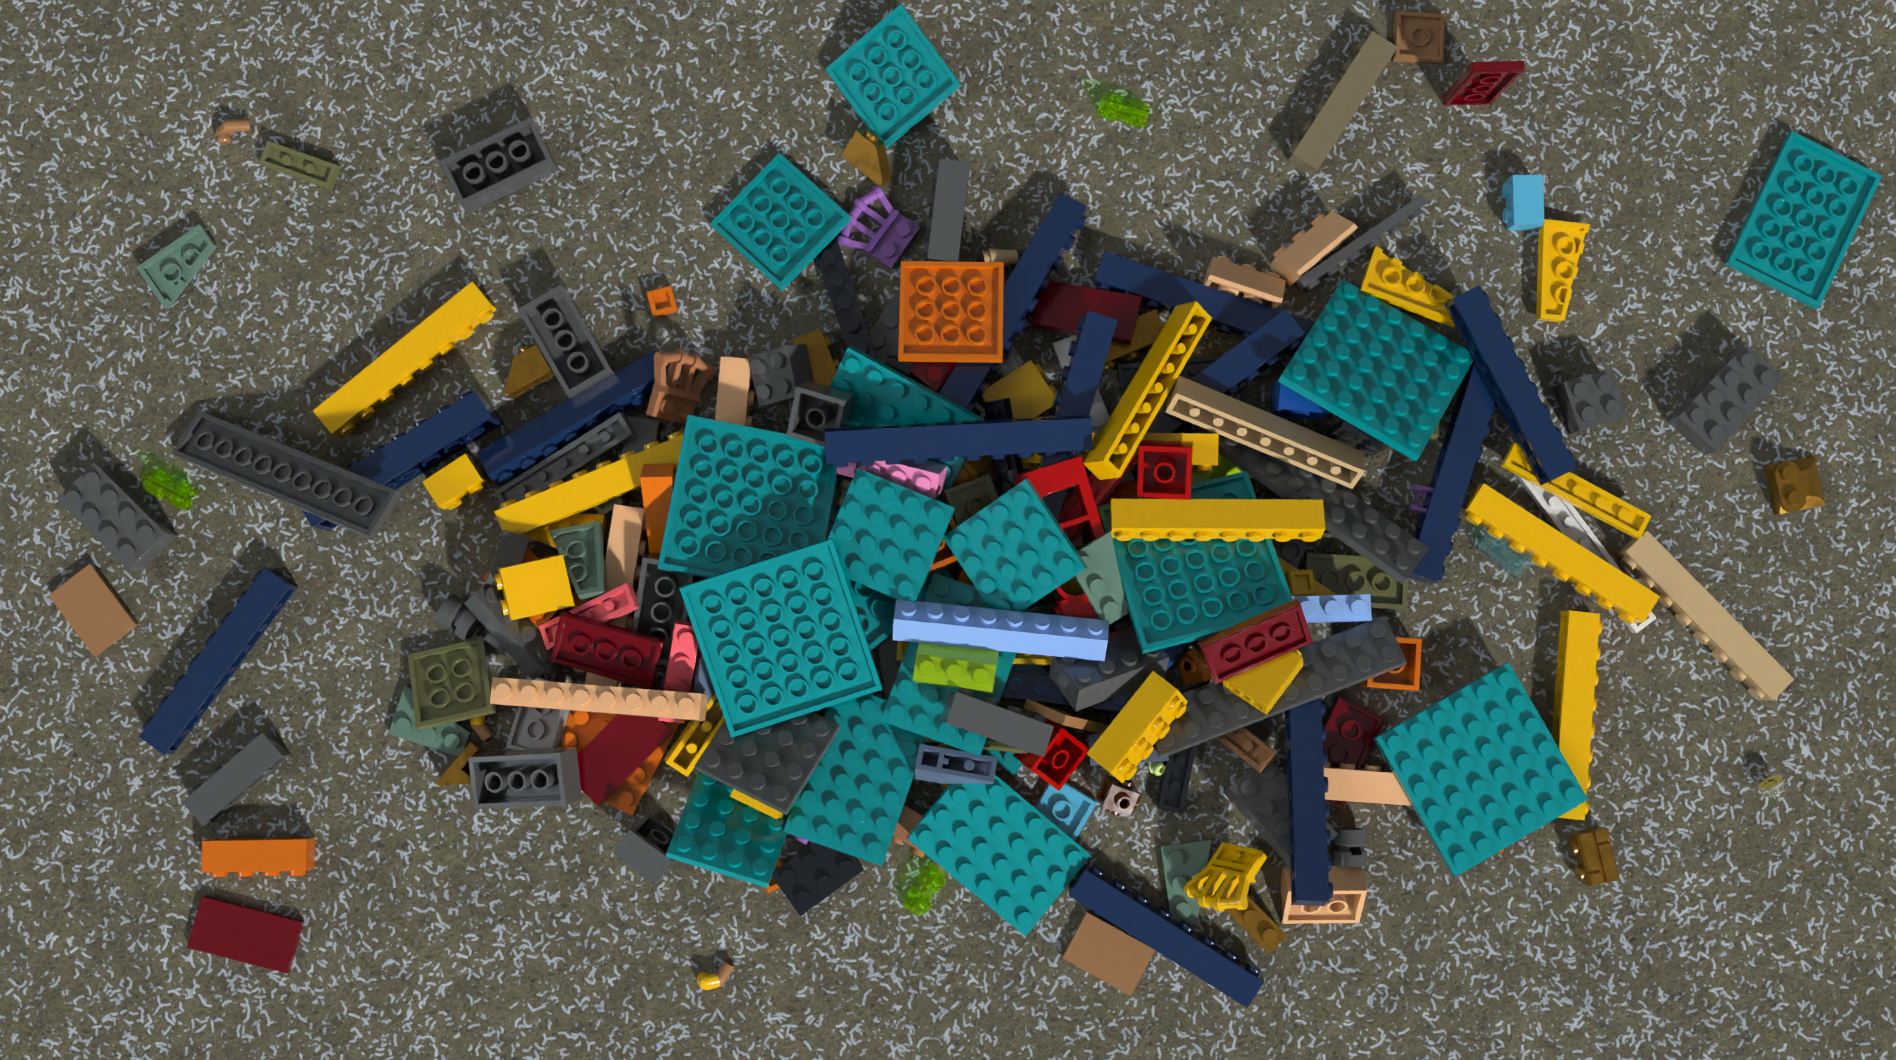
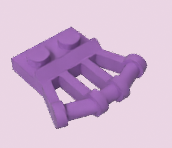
[835,185,920,270]

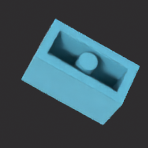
[1502,175,1544,230]

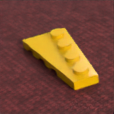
[1536,219,1590,322]
[1360,246,1455,327]

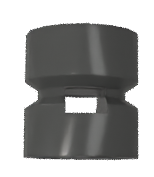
[434,594,481,641]
[1332,827,1367,867]

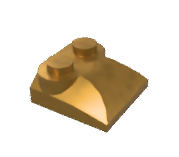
[1764,456,1826,515]

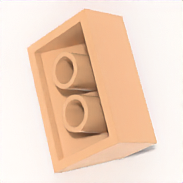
[1271,211,1358,286]
[1203,256,1286,309]
[1281,866,1367,924]

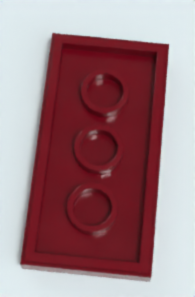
[1442,61,1525,106]
[1031,281,1142,345]
[1198,599,1313,684]
[551,611,664,689]
[1323,696,1385,811]
[577,714,673,807]
[187,896,304,973]

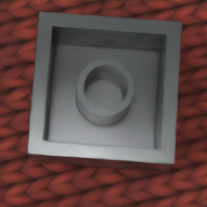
[748,344,814,407]
[1554,368,1628,434]
[786,380,855,447]
[613,812,677,885]

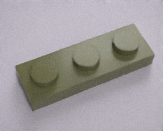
[258,140,341,191]

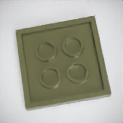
[408,637,496,730]

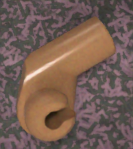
[215,118,250,145]

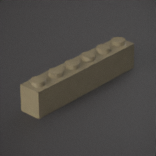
[1288,31,1398,176]

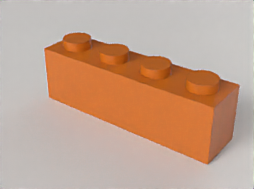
[640,463,676,555]
[201,837,315,877]

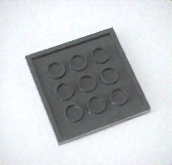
[695,712,840,815]

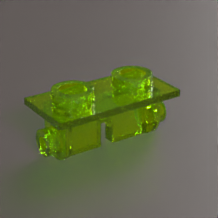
[1096,93,1150,128]
[141,469,200,510]
[902,861,948,917]

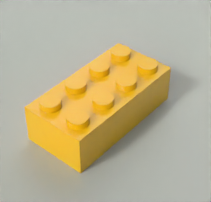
[1087,671,1188,783]

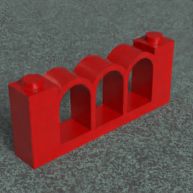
[1015,456,1104,619]

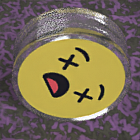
[1758,775,1788,797]

